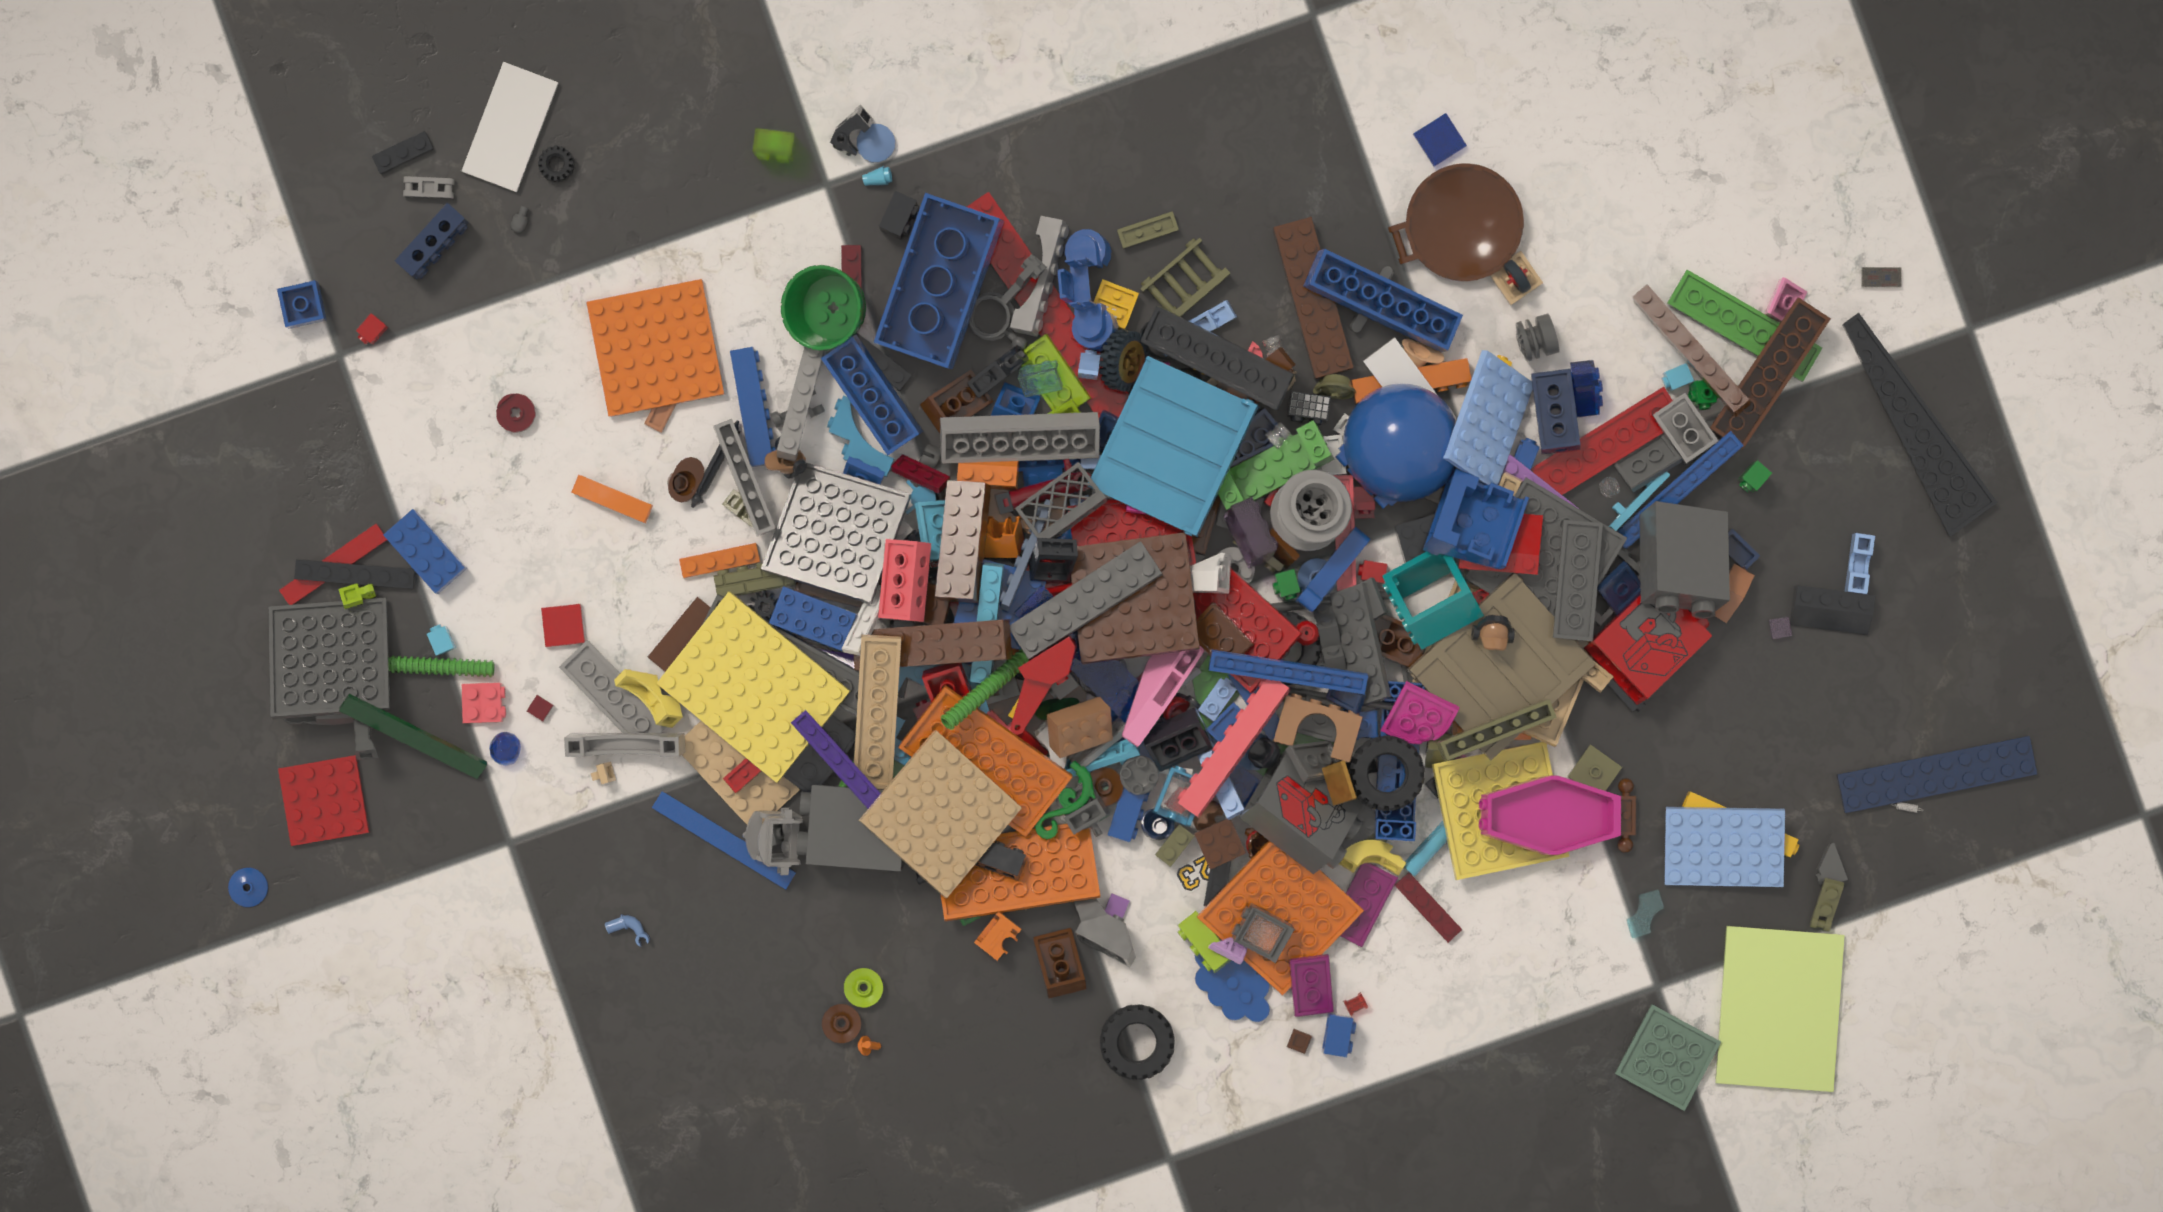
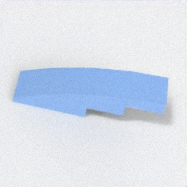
[1164,300,1237,357]

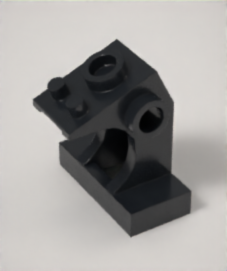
[830,105,873,156]

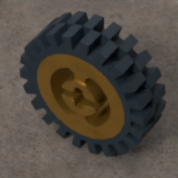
[1099,329,1150,392]

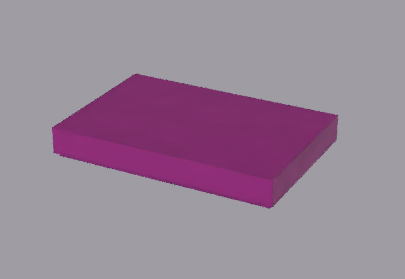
[1289,954,1334,1017]

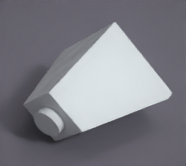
[1190,553,1231,594]

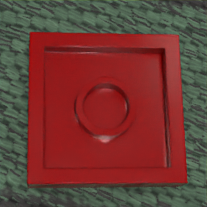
[541,604,585,647]

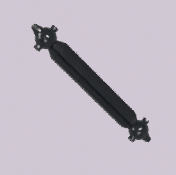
[691,421,741,508]

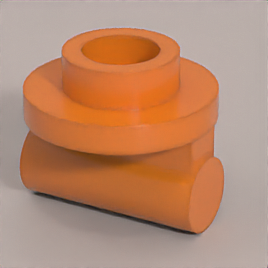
[858,1036,881,1056]

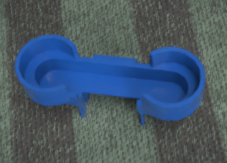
[1057,229,1119,351]

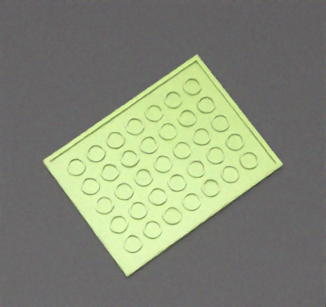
[1715,926,1845,1092]

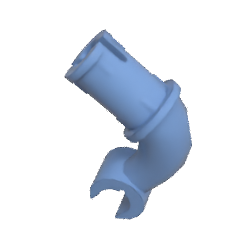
[605,914,650,946]

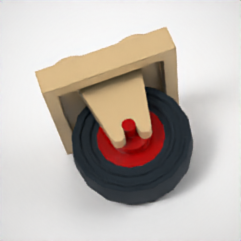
[1490,251,1543,306]

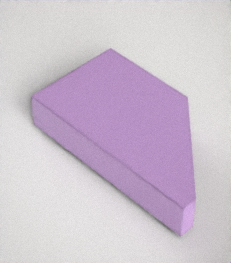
[1208,937,1247,964]

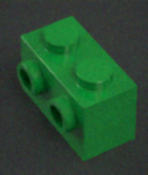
[1272,569,1300,601]

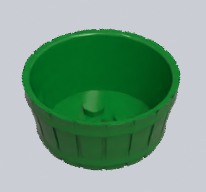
[781,265,866,350]

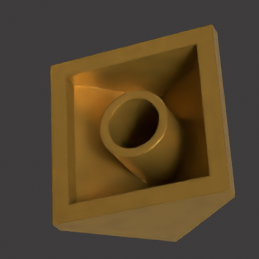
[1322,760,1356,806]

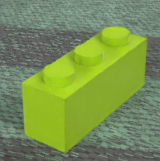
[1177,911,1231,974]

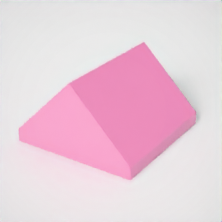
[1764,277,1807,323]

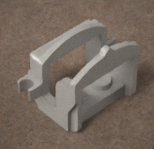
[743,808,803,875]

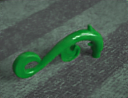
[1035,761,1096,839]

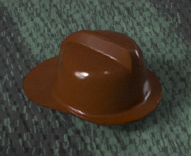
[667,457,704,503]

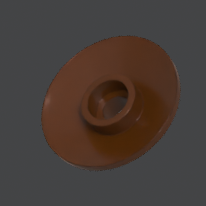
[1090,767,1123,806]
[822,1004,861,1043]

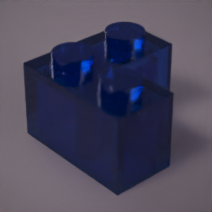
[1570,360,1603,417]

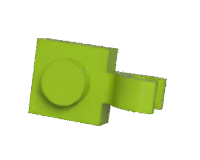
[339,584,376,609]

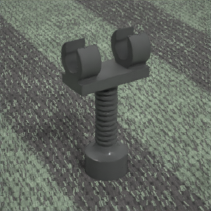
[770,389,825,428]

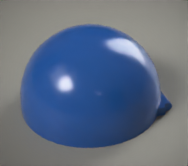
[1335,384,1457,509]

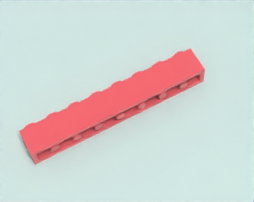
[1178,679,1290,819]

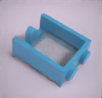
[1152,766,1195,827]

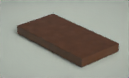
[647,597,711,672]

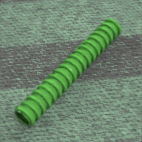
[941,649,1029,730]
[389,656,495,677]

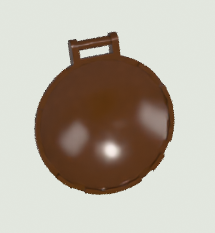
[1388,163,1524,281]

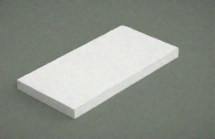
[462,62,559,192]

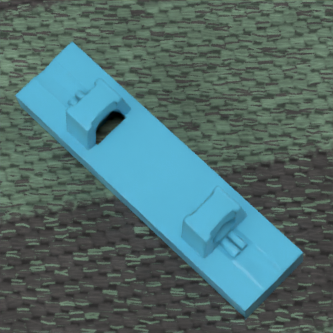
[1608,472,1670,531]
[1064,739,1140,777]

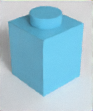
[1662,363,1694,391]
[427,624,456,656]

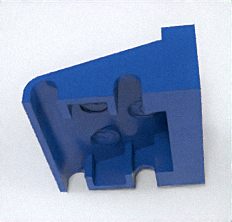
[1423,468,1529,569]

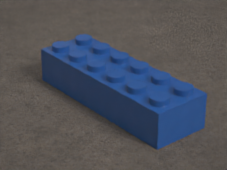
[821,334,923,456]

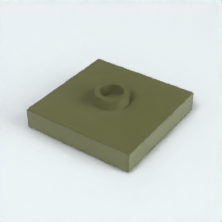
[1567,744,1622,791]

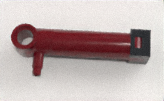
[994,459,1091,514]

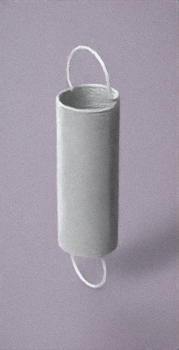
[1891,802,1923,813]

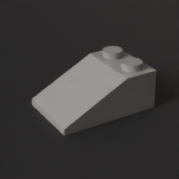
[1653,393,1718,465]

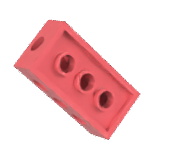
[878,539,931,622]

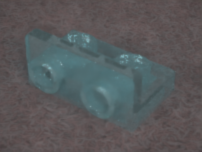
[1018,360,1063,397]

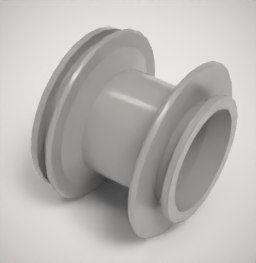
[1270,470,1352,551]

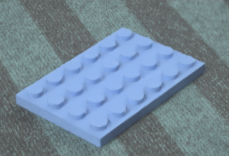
[1443,350,1533,485]
[1665,807,1785,887]

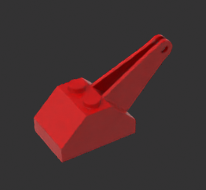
[1011,636,1077,735]

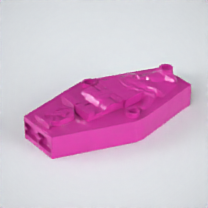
[1479,776,1621,855]

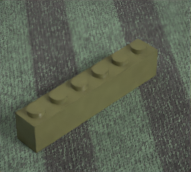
[1436,699,1557,761]

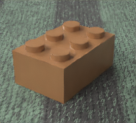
[1047,696,1113,758]

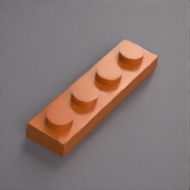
[679,543,760,578]

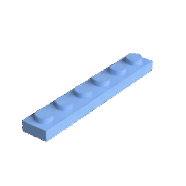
[1195,708,1245,820]

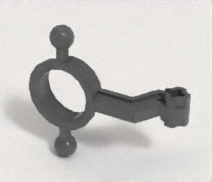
[969,254,1047,350]

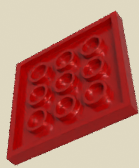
[278,755,370,846]

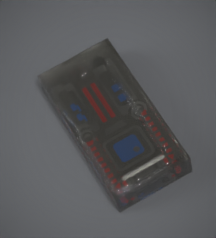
[1861,267,1901,287]

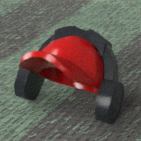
[1160,693,1201,722]

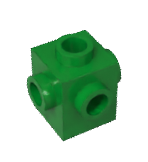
[1688,380,1718,410]

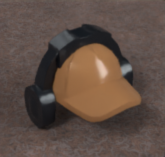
[764,437,807,479]
[1471,615,1515,651]

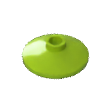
[844,968,883,1008]

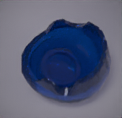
[489,732,521,766]

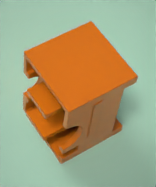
[984,516,1024,558]
[974,912,1022,961]

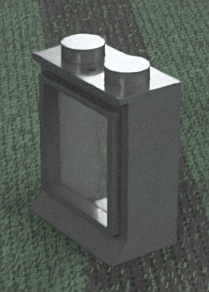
[1231,903,1294,963]

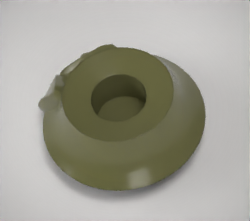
[1313,374,1356,400]

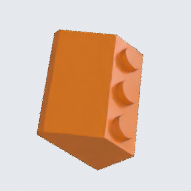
[957,461,1019,490]

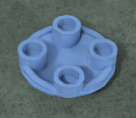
[857,124,895,163]

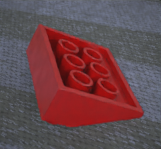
[1459,514,1543,575]

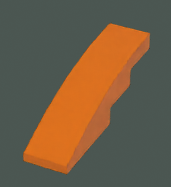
[571,475,653,523]

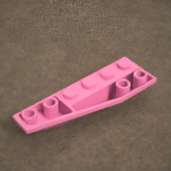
[1122,646,1205,747]

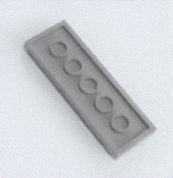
[559,640,667,733]

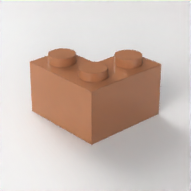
[1715,564,1755,623]

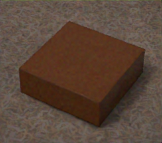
[1286,1029,1312,1054]

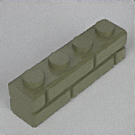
[714,563,796,597]

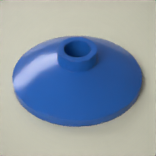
[228,868,268,907]

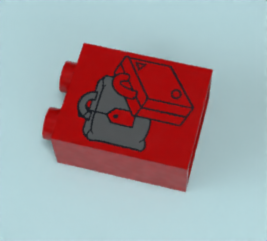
[1584,594,1712,705]

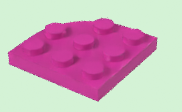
[1381,681,1460,744]

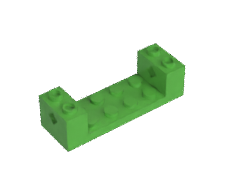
[1218,420,1335,514]

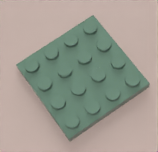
[1615,1004,1721,1111]

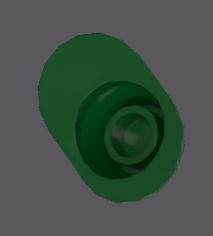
[1035,697,1080,720]

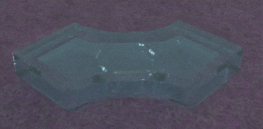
[1626,889,1664,938]

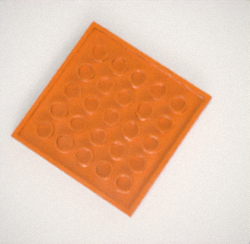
[586,279,725,417]
[1197,841,1364,995]

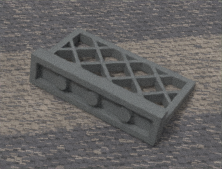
[1015,462,1107,539]

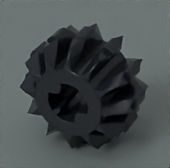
[748,590,778,621]

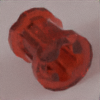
[1343,992,1368,1016]

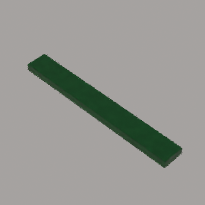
[339,694,487,779]

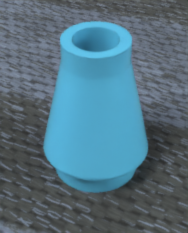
[862,166,893,186]

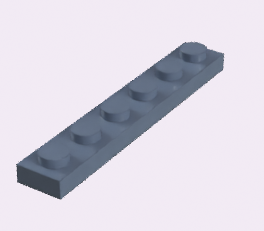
[999,499,1053,612]

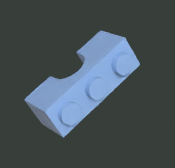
[1845,533,1875,594]

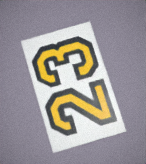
[1170,853,1210,897]

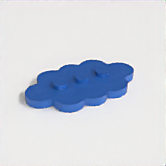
[1194,955,1270,1022]

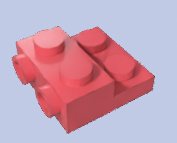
[462,683,506,723]

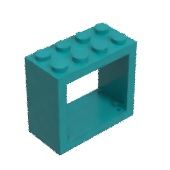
[1382,552,1484,650]

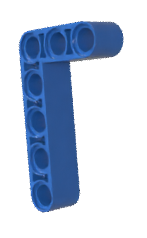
[1295,527,1371,613]

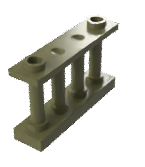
[1140,238,1230,317]

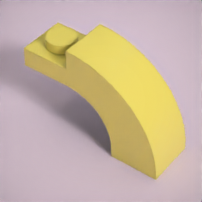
[1339,840,1406,876]

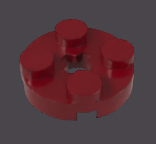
[496,393,536,433]

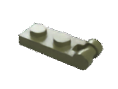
[1810,878,1844,932]

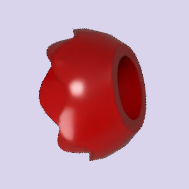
[1296,621,1319,646]

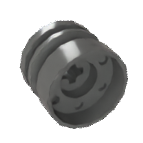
[1515,313,1560,362]

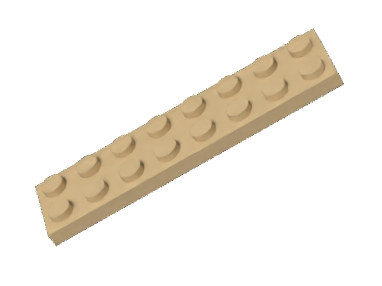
[854,634,901,789]

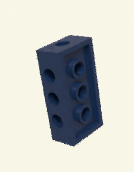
[395,203,469,280]
[1531,369,1581,455]

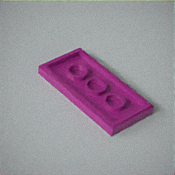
[1340,863,1398,947]

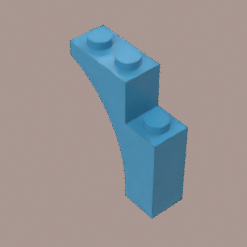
[827,395,895,477]

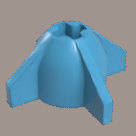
[905,480,936,515]

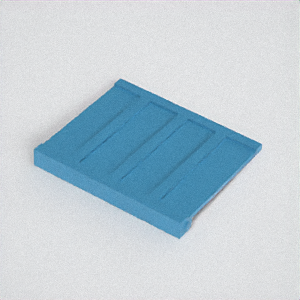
[1087,356,1258,537]

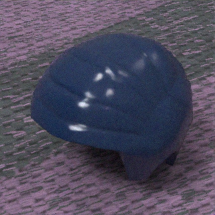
[1141,809,1175,840]

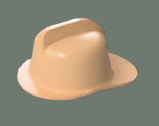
[1402,339,1444,367]

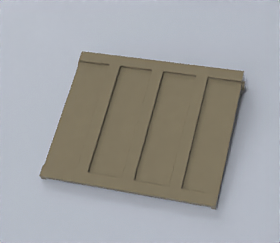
[1407,573,1596,760]

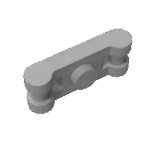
[403,176,455,199]

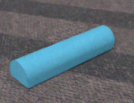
[1404,821,1447,877]

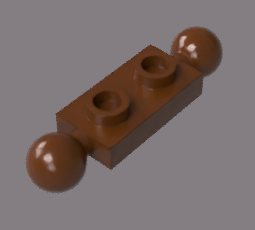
[1617,778,1636,853]

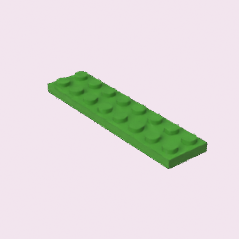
[1667,270,1822,382]

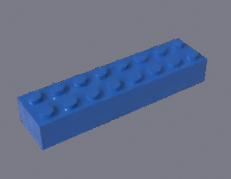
[1303,249,1463,352]

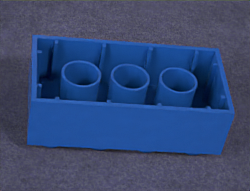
[874,193,1004,370]

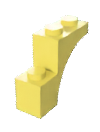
[614,669,683,728]

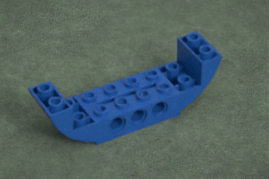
[1375,681,1425,841]

